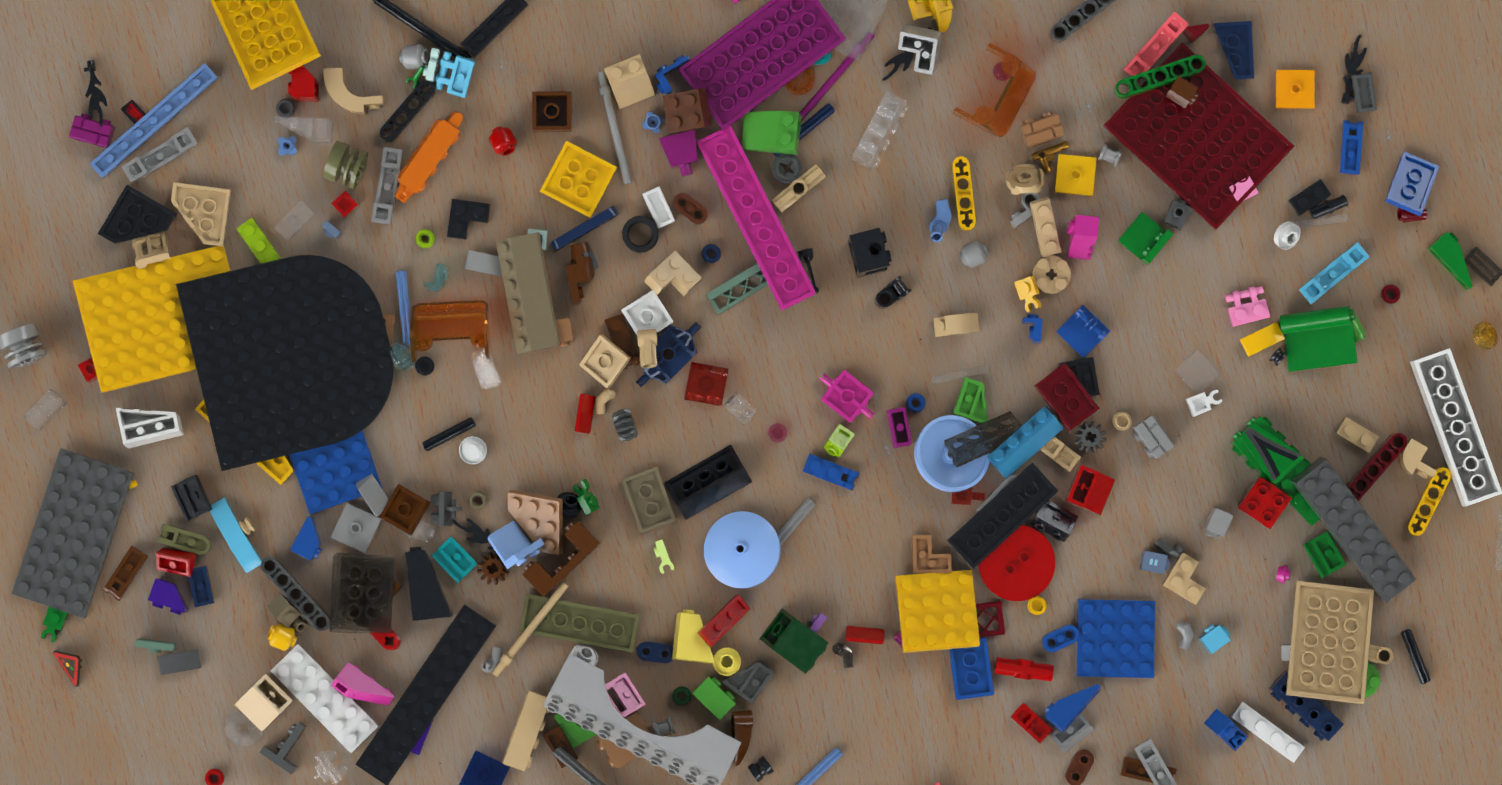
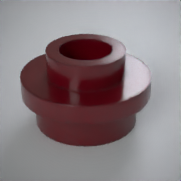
[1381,284,1400,304]

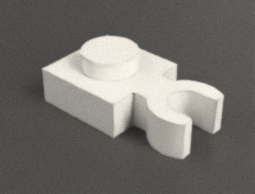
[1185,390,1222,417]

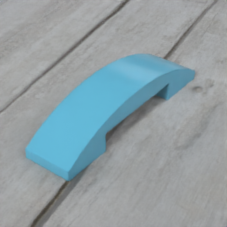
[1299,242,1369,304]
[210,497,262,573]

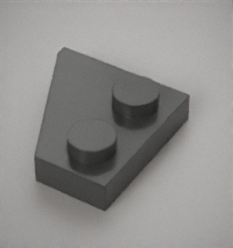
[722,661,774,704]

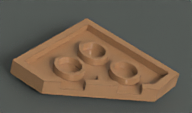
[508,490,563,555]

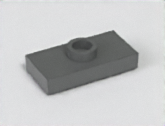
[1351,72,1377,113]

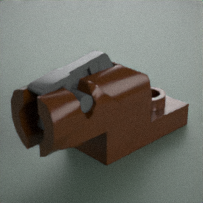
[566,242,598,304]

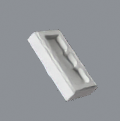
[642,186,675,229]

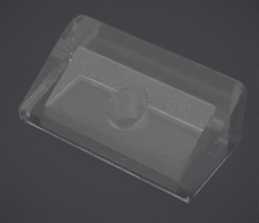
[470,348,501,391]

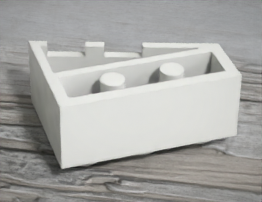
[116,408,184,449]

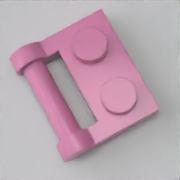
[605,673,646,718]

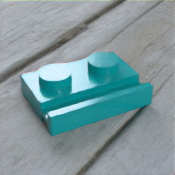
[431,536,478,583]

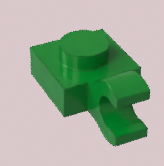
[573,479,600,515]

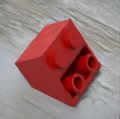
[288,65,319,102]
[1065,465,1115,515]

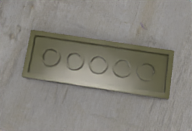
[519,594,640,653]

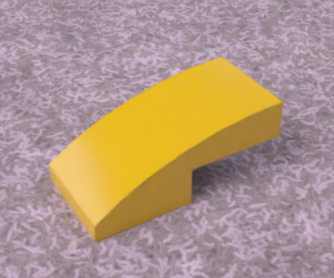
[1240,322,1285,357]

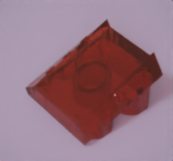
[684,362,729,406]

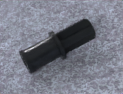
[1310,195,1348,219]

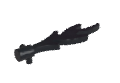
[882,27,932,81]
[1341,35,1367,104]
[84,60,107,127]
[452,518,494,549]

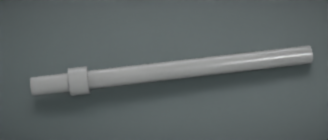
[597,71,632,184]

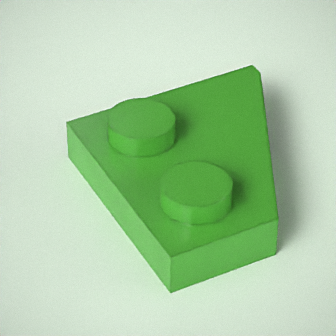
[952,377,989,425]

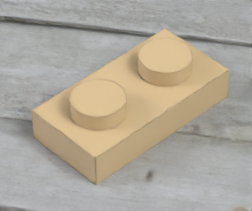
[1335,417,1379,453]

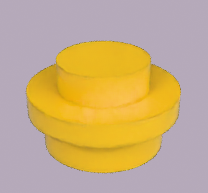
[1027,596,1047,615]

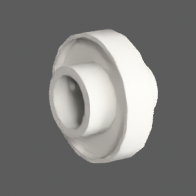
[1274,221,1301,250]
[459,436,487,465]
[570,644,598,666]

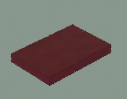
[1034,363,1100,432]

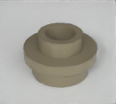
[468,491,488,510]

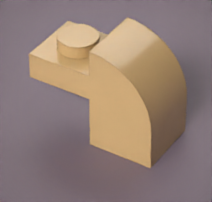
[933,313,980,337]
[1400,438,1437,479]

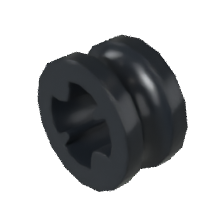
[1269,347,1287,366]

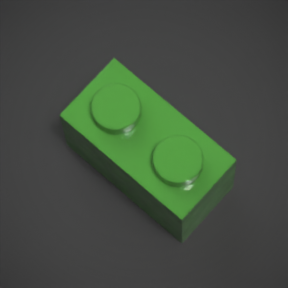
[692,676,736,720]

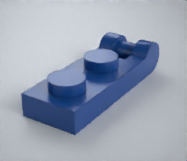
[1339,120,1363,175]
[803,454,859,491]

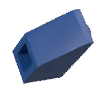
[1204,709,1248,751]

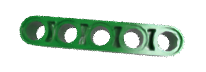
[1114,55,1206,99]

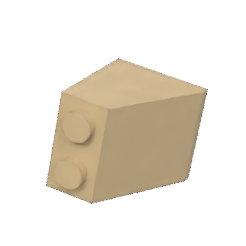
[604,54,655,109]

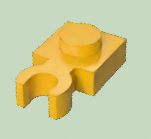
[1014,276,1041,312]

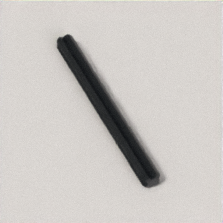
[373,0,471,59]

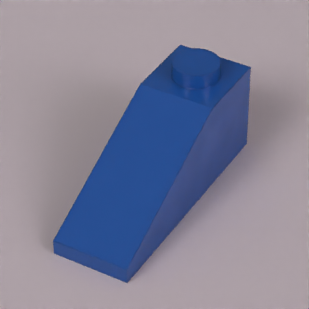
[1045,684,1101,733]

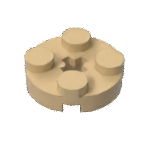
[1006,164,1044,195]
[1032,255,1071,294]

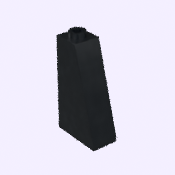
[405,547,453,621]

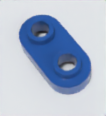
[1042,625,1079,652]

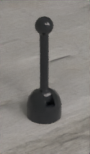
[797,248,819,294]

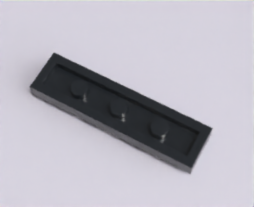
[461,0,529,58]

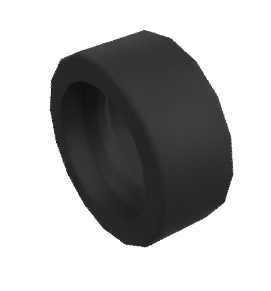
[622,216,659,253]

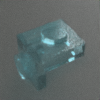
[424,264,449,292]

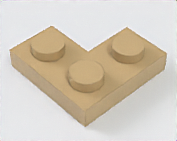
[1163,552,1206,605]

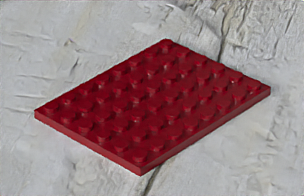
[1103,42,1295,230]

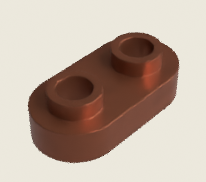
[673,193,707,224]
[1065,749,1094,785]

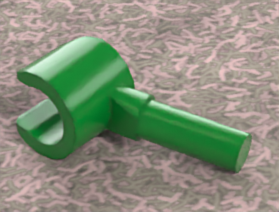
[406,66,425,89]

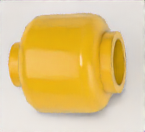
[267,623,297,651]

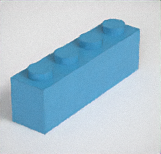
[987,406,1064,479]

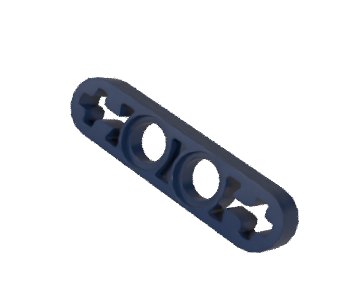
[550,206,619,252]

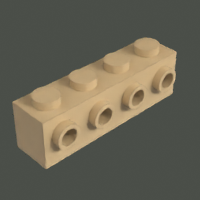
[502,689,550,771]

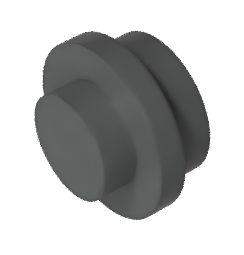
[276,99,295,118]

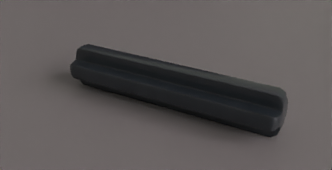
[422,417,476,451]
[1401,629,1431,684]

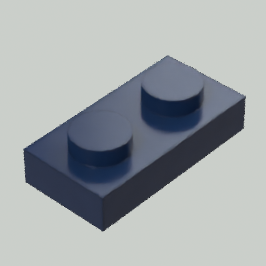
[188,566,215,607]

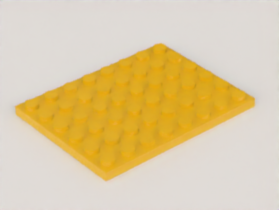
[72,245,230,393]

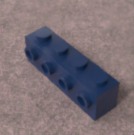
[1269,671,1344,741]

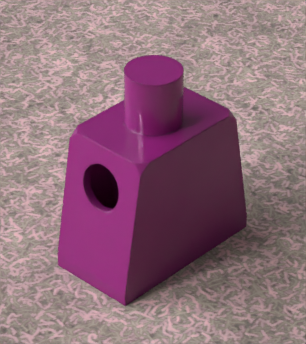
[659,129,698,177]

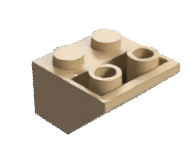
[234,674,293,732]

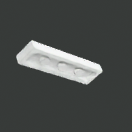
[1231,701,1305,763]

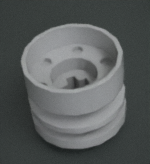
[0,324,47,369]

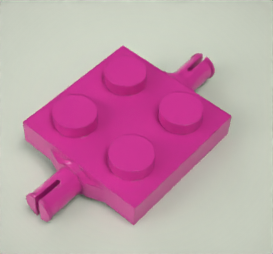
[819,370,875,423]

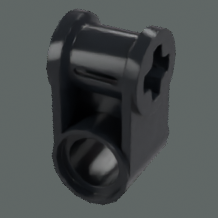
[875,275,912,309]

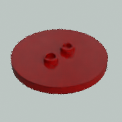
[978,525,1055,601]

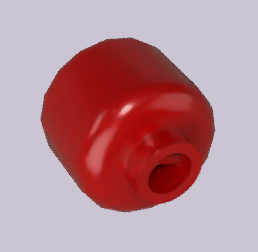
[489,126,517,156]

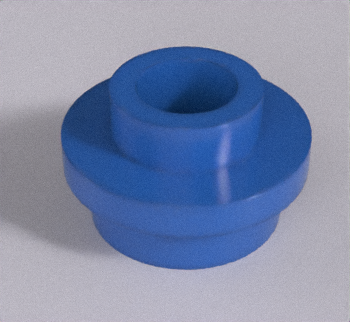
[906,393,925,413]

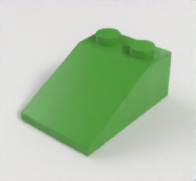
[741,111,802,155]

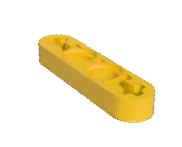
[952,156,976,231]
[1407,467,1451,536]

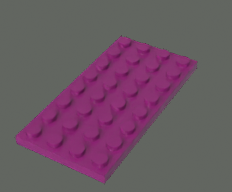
[679,0,847,131]

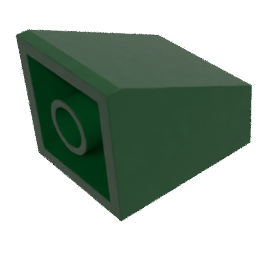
[759,608,828,674]

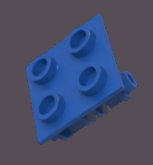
[1056,305,1110,359]

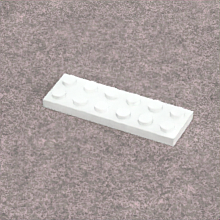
[271,644,379,753]

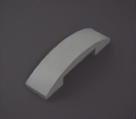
[121,127,198,183]
[371,147,403,225]
[1134,738,1177,785]

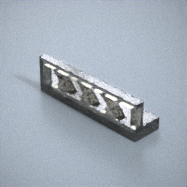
[944,411,1022,467]

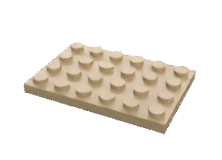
[1286,581,1374,704]

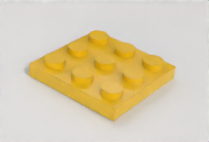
[540,141,617,218]

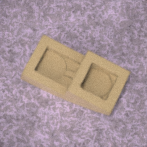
[1040,437,1082,473]

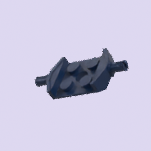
[636,322,702,388]

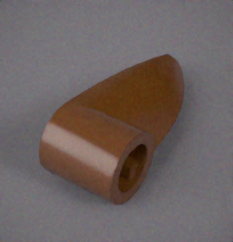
[731,710,753,766]

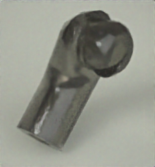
[832,643,853,668]

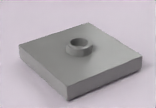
[330,503,382,553]

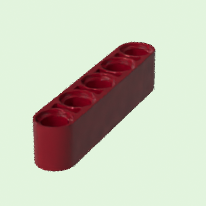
[1346,433,1408,501]

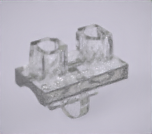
[314,749,348,785]

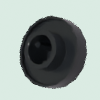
[557,492,582,518]

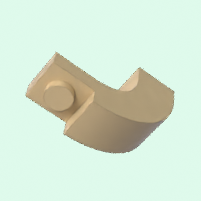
[323,68,385,114]

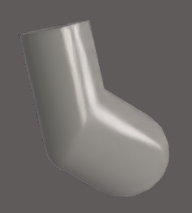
[1177,621,1194,651]
[481,647,502,673]

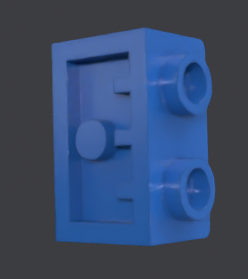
[1022,314,1042,344]

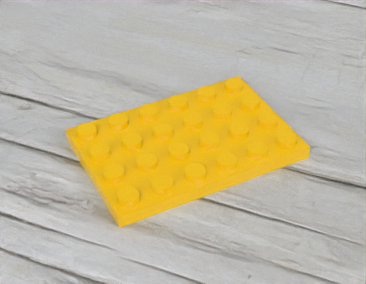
[210,0,321,90]

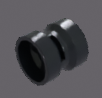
[747,756,774,782]

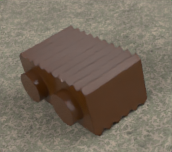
[1166,76,1199,108]

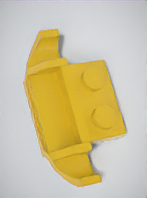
[908,0,953,33]

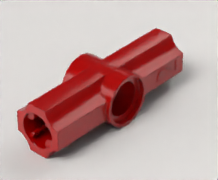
[994,657,1054,682]

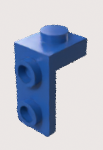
[655,55,690,95]

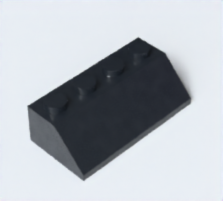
[664,445,752,520]

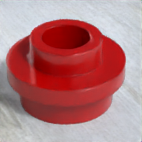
[205,769,225,785]

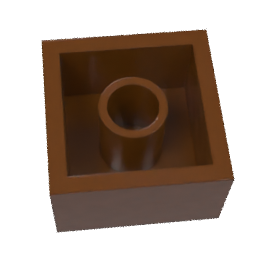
[663,88,712,134]
[532,91,572,132]

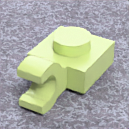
[653,539,674,574]

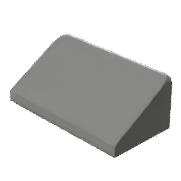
[356,474,389,517]
[1050,713,1094,753]

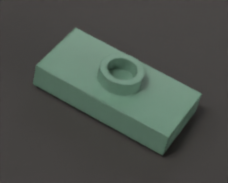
[135,639,177,653]

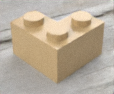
[644,251,702,296]

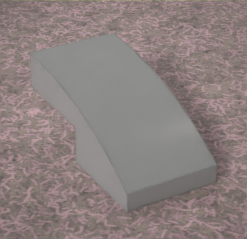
[464,250,502,277]

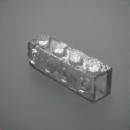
[851,91,909,171]

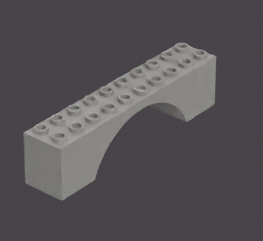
[543,653,742,785]

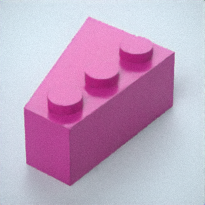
[1067,215,1099,260]

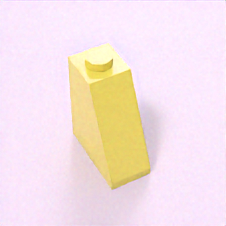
[672,609,714,664]

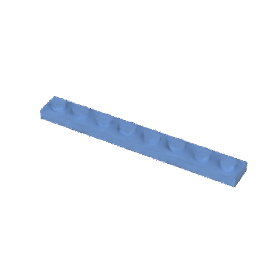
[89,63,218,178]

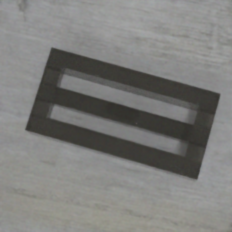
[1464,246,1502,287]

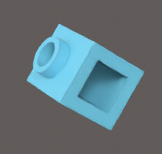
[1199,624,1231,654]

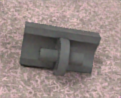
[431,491,462,526]

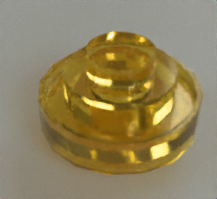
[1473,322,1498,350]

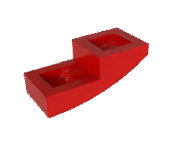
[1011,703,1053,744]

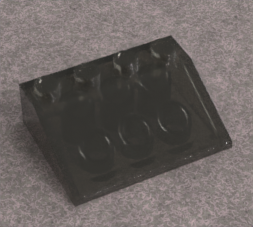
[330,552,394,633]

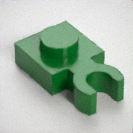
[41,607,68,642]

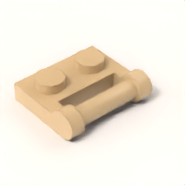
[132,231,170,269]

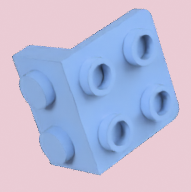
[488,521,545,569]

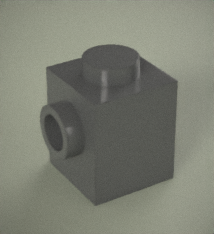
[1163,199,1191,230]

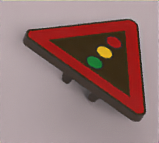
[53,650,82,687]

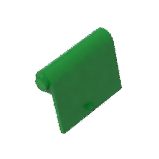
[1280,306,1358,372]

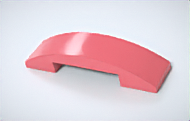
[1124,11,1189,82]

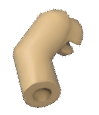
[596,389,616,414]

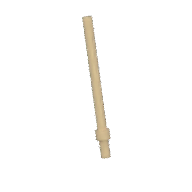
[492,582,569,677]

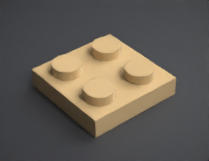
[579,334,631,389]

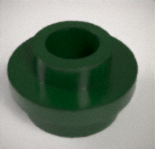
[672,686,691,706]

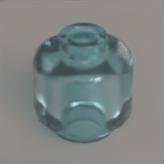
[389,342,417,371]

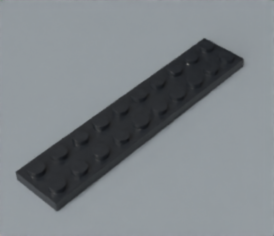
[355,604,496,785]

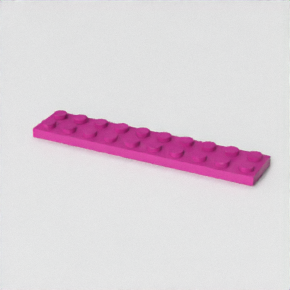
[696,126,816,311]

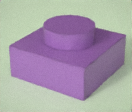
[809,613,827,633]

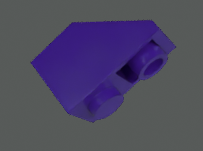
[148,578,188,615]

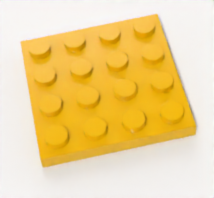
[895,570,980,653]

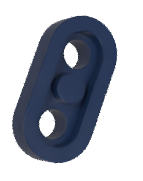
[637,641,673,663]

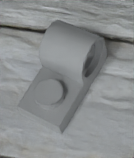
[1010,193,1041,229]

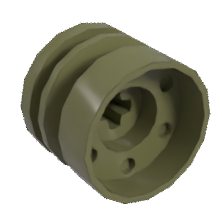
[323,141,368,189]

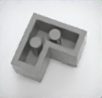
[898,24,942,75]

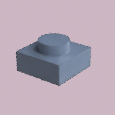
[321,220,342,239]

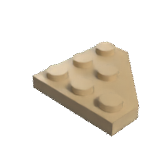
[171,182,231,247]

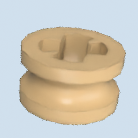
[238,517,256,536]

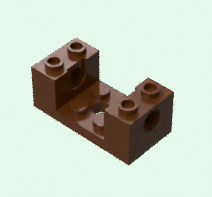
[522,521,601,597]

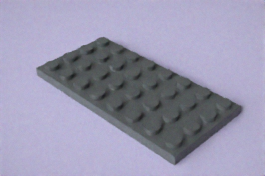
[12,448,134,618]

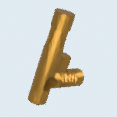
[1031,141,1070,173]

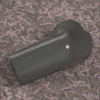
[1154,538,1183,558]

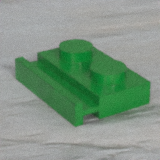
[1302,531,1346,578]

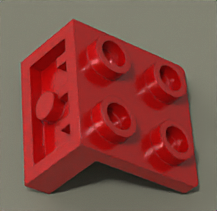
[1238,477,1291,529]

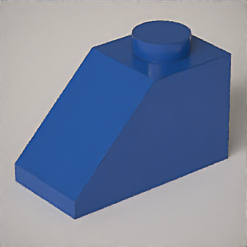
[290,516,322,561]

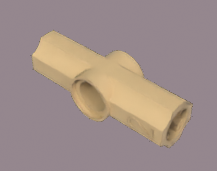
[771,164,826,213]

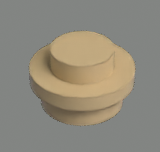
[1112,412,1132,431]

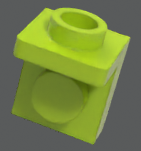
[823,424,855,458]

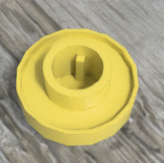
[713,647,741,676]

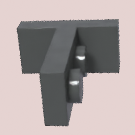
[259,722,307,774]

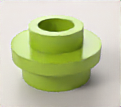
[415,229,435,248]

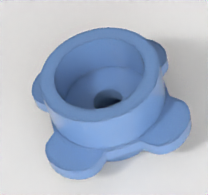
[642,111,664,133]
[277,136,297,156]

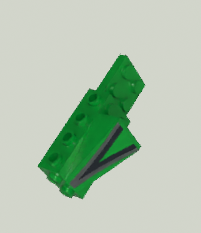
[1230,416,1319,526]

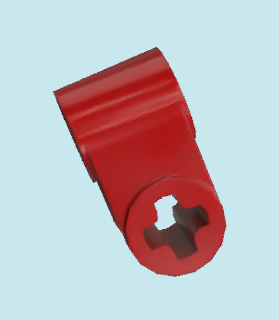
[365,615,401,651]

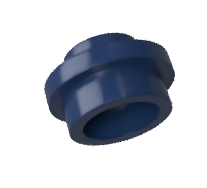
[702,244,721,263]

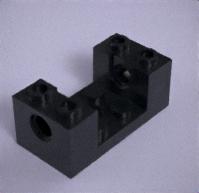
[848,228,892,278]

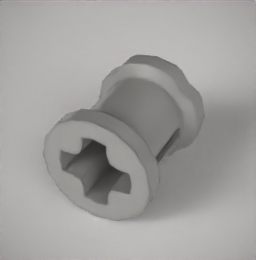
[1098,144,1122,167]
[652,717,676,736]

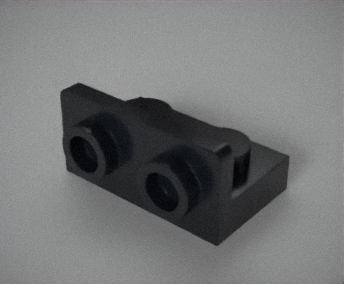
[1031,500,1078,542]

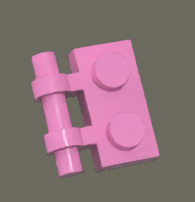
[1225,286,1270,327]

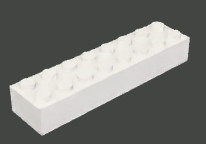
[1410,348,1502,507]

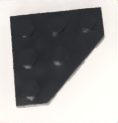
[98,185,177,244]

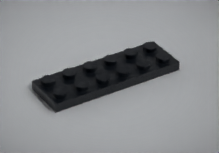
[947,462,1058,569]

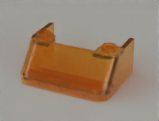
[953,43,1036,137]
[409,300,490,363]

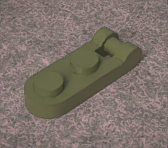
[157,523,212,555]

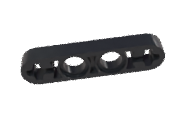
[380,81,435,142]

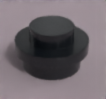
[415,356,435,376]

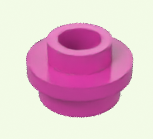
[1277,565,1291,584]

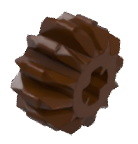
[477,552,509,585]

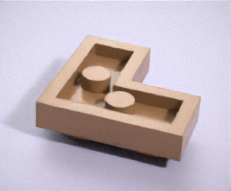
[912,535,952,574]

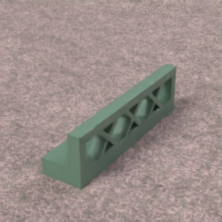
[706,263,768,315]

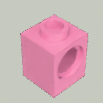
[1229,176,1258,201]

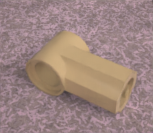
[637,329,658,368]
[1368,644,1393,664]

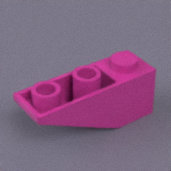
[331,662,395,706]

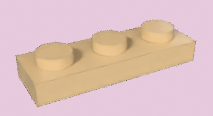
[1030,197,1061,258]

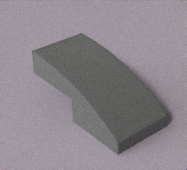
[157,649,201,675]

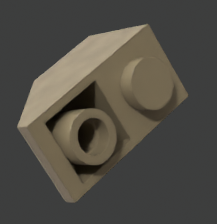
[267,593,311,637]

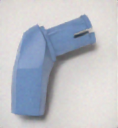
[929,198,952,242]

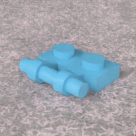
[435,51,476,98]

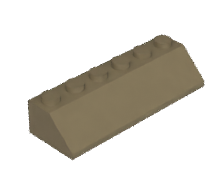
[496,232,560,354]

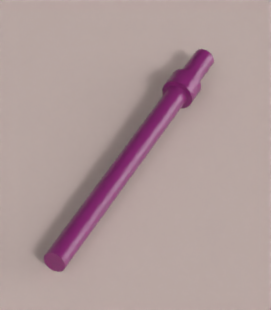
[799,32,875,122]

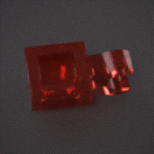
[951,487,985,505]

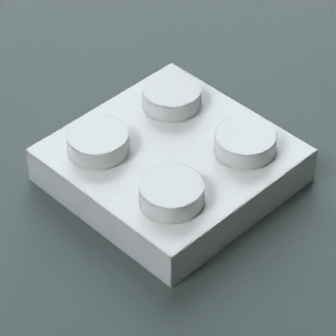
[621,290,674,335]

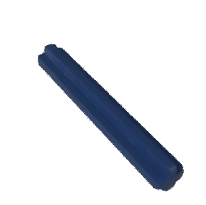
[773,103,835,157]

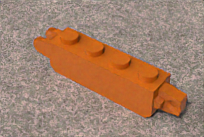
[394,111,463,203]

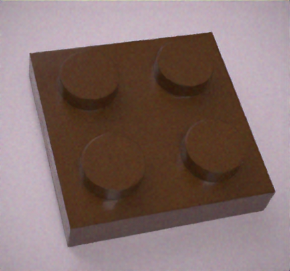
[380,484,431,536]

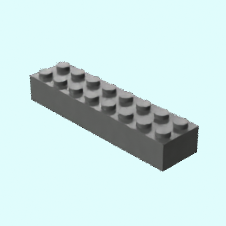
[1290,456,1417,603]

